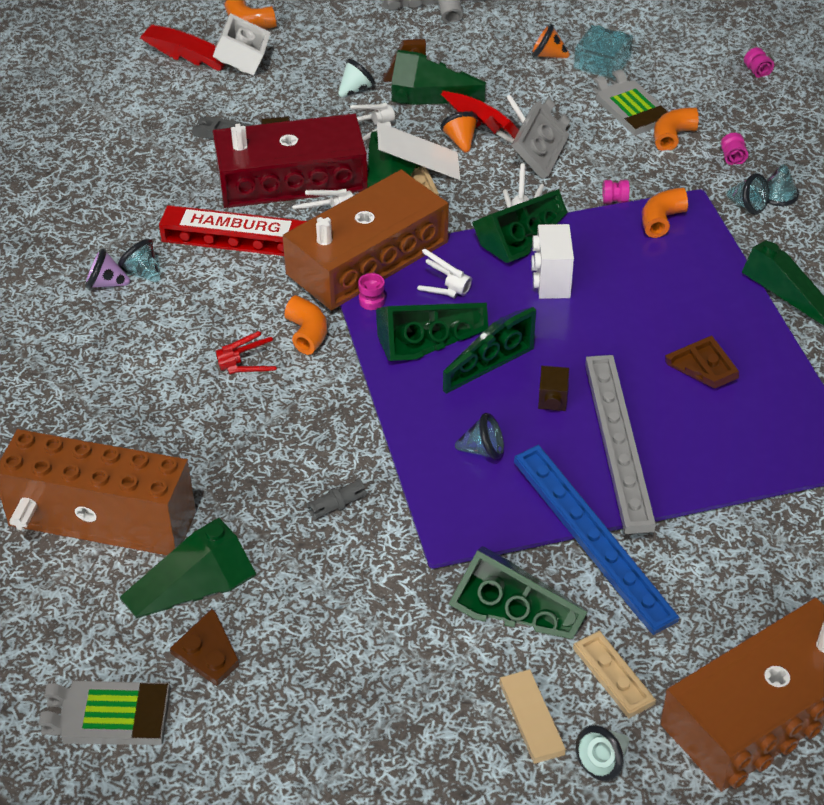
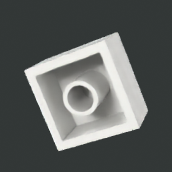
[212,13,271,76]
[531,224,574,299]

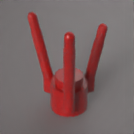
[215,331,277,375]

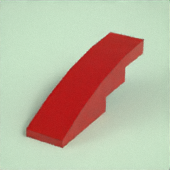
[140,24,226,71]
[441,91,519,139]

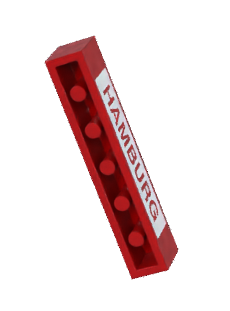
[159,205,307,256]

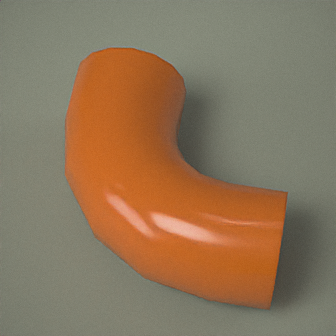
[225,0,276,30]
[654,107,699,150]
[642,188,688,238]
[284,295,327,355]

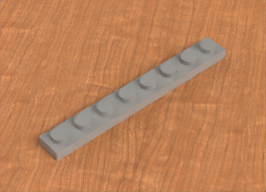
[585,355,656,534]

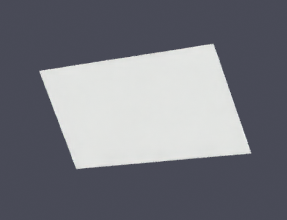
[377,122,460,180]

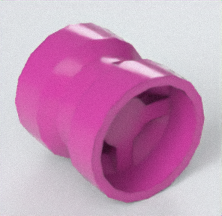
[744,47,774,78]
[720,133,749,165]
[602,180,629,204]
[358,273,385,310]

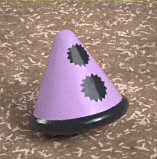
[85,248,130,289]

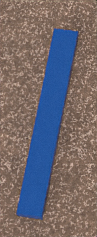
[514,444,679,635]

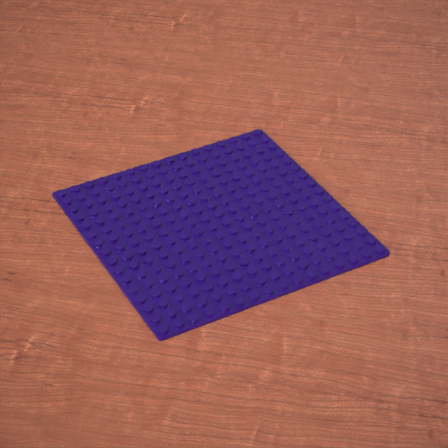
[340,189,824,568]

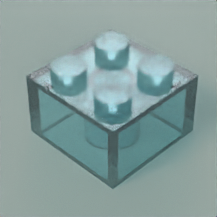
[574,25,633,80]

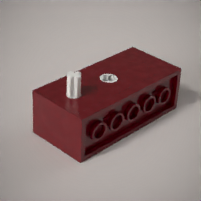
[213,113,368,208]

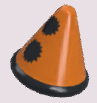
[532,24,570,58]
[440,111,478,152]

